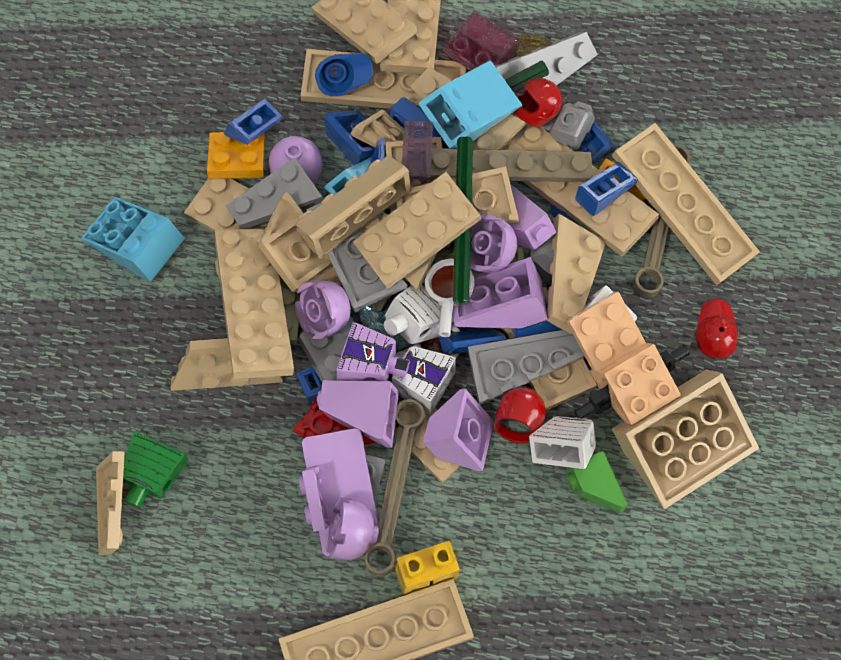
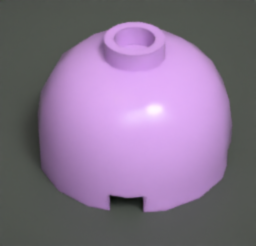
[268,136,323,184]
[470,214,517,273]
[295,280,351,339]
[326,497,379,561]

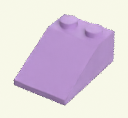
[450,257,548,328]

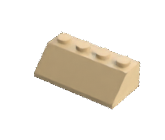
[295,155,411,259]

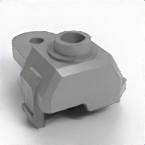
[525,101,595,151]

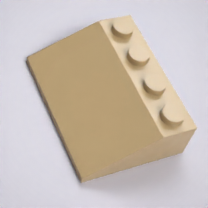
[612,370,759,509]

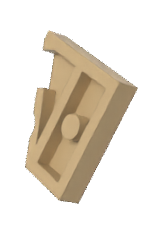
[350,109,414,147]

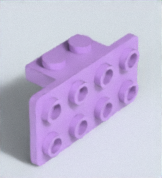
[299,428,378,556]

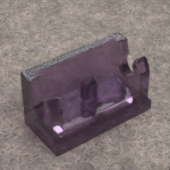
[402,121,433,185]

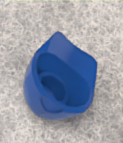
[315,53,373,97]

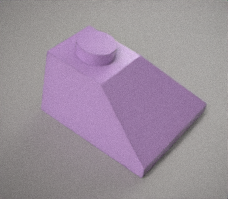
[423,389,494,471]

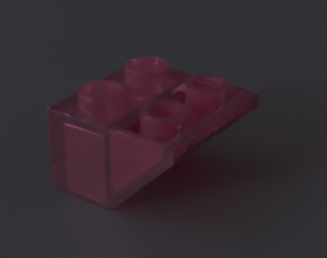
[442,11,517,71]

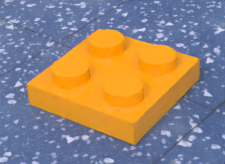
[207,132,265,179]

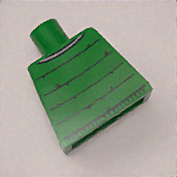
[123,431,189,509]

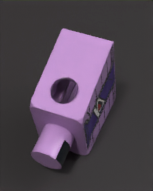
[337,322,410,381]

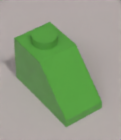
[566,451,628,513]

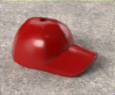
[696,299,738,359]

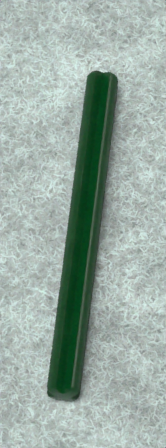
[453,137,473,305]

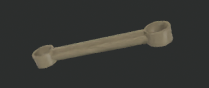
[633,145,690,298]
[364,399,424,577]

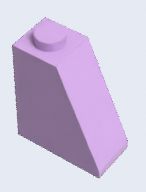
[508,185,557,250]
[317,380,399,448]

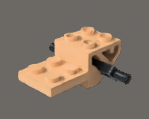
[566,292,690,425]

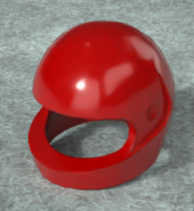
[513,78,562,128]
[494,387,546,444]

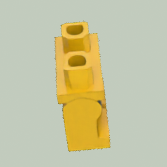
[394,541,460,596]

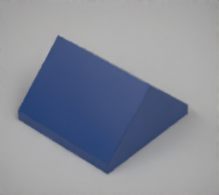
[324,110,375,165]

